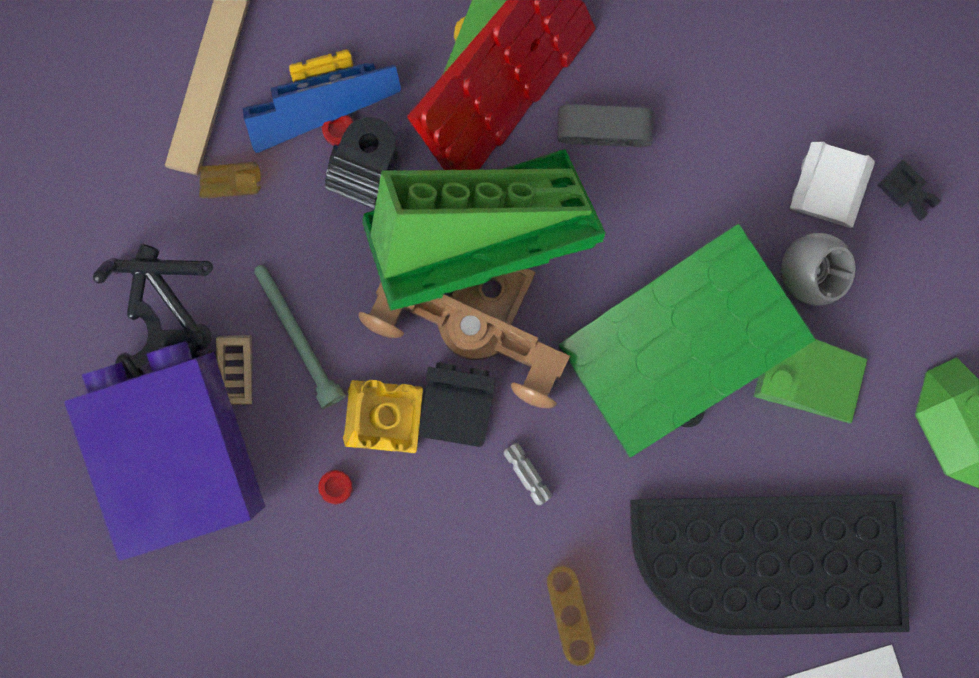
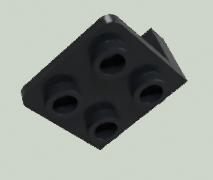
[419,363,495,447]

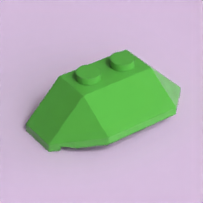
[915,357,979,489]

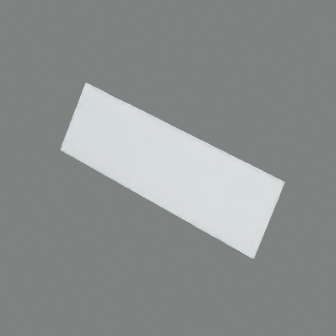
[784,645,903,678]

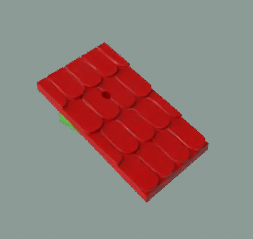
[407,0,596,170]

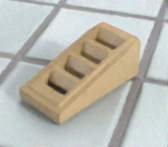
[216,335,252,405]

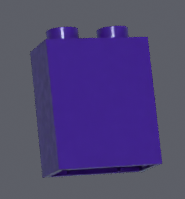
[64,341,266,561]

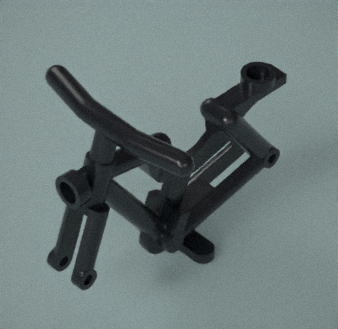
[93,243,215,379]

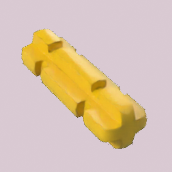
[289,49,353,82]

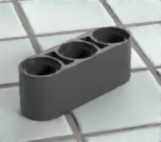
[557,105,653,147]

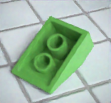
[753,339,867,423]

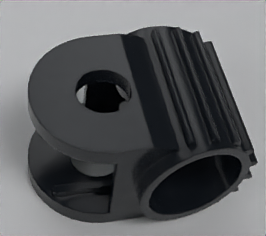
[324,117,398,208]

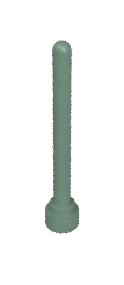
[255,265,345,409]

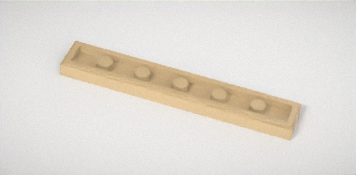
[165,0,250,176]

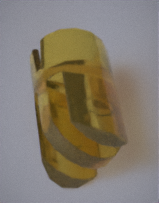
[199,161,261,199]

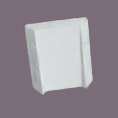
[790,142,875,228]

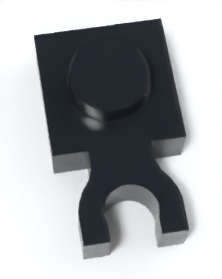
[877,160,941,221]

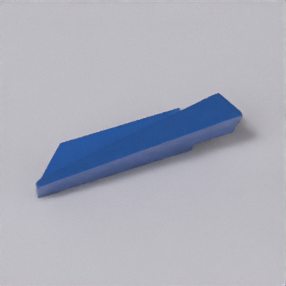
[242,63,401,153]

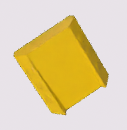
[343,380,423,453]

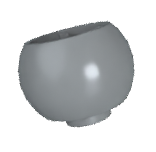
[781,233,856,306]

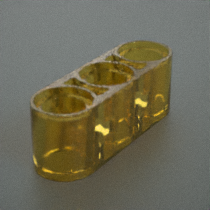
[546,566,595,666]

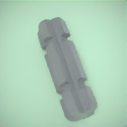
[504,443,552,505]

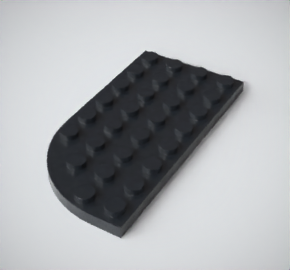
[630,494,910,636]

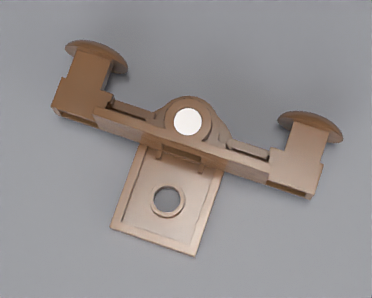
[358,268,570,409]

